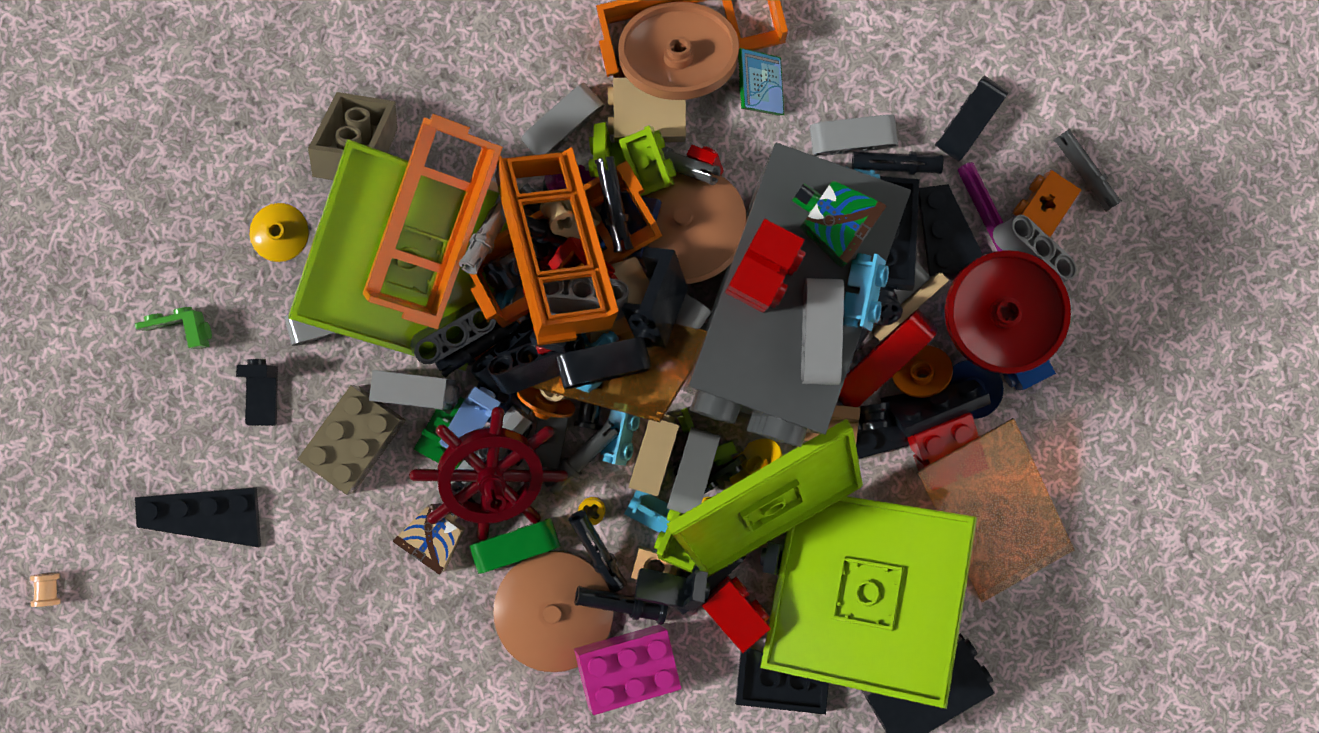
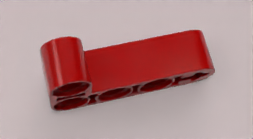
[838,309,938,407]

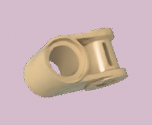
[540,200,602,239]

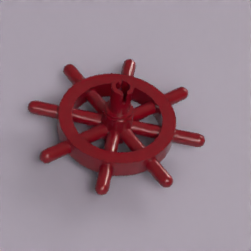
[409,406,568,541]

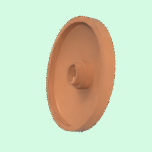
[618,2,739,100]
[637,172,748,284]
[493,551,614,672]

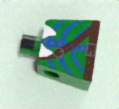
[792,181,887,268]

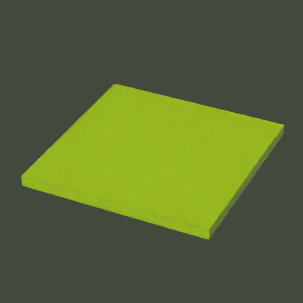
[288,139,524,371]
[667,419,863,578]
[760,496,977,709]

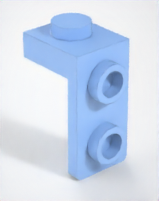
[439,387,501,448]

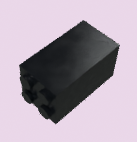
[861,633,995,733]

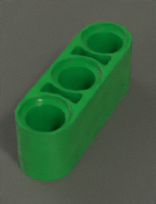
[469,518,561,574]

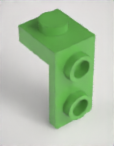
[135,307,212,349]

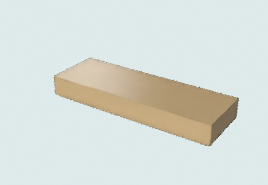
[872,273,949,341]

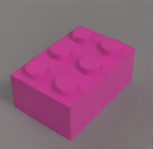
[574,624,681,715]

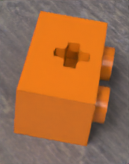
[1012,170,1081,237]

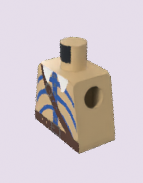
[393,504,465,575]

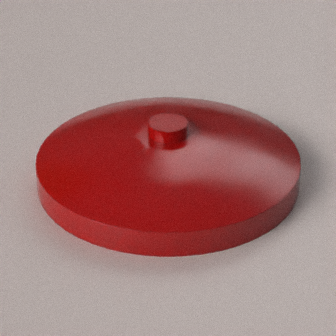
[945,250,1071,374]

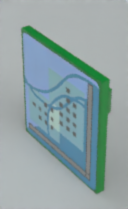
[738,48,784,116]

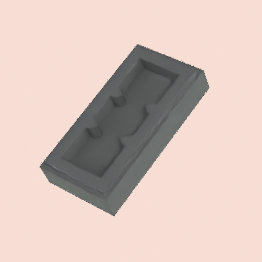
[535,417,569,469]

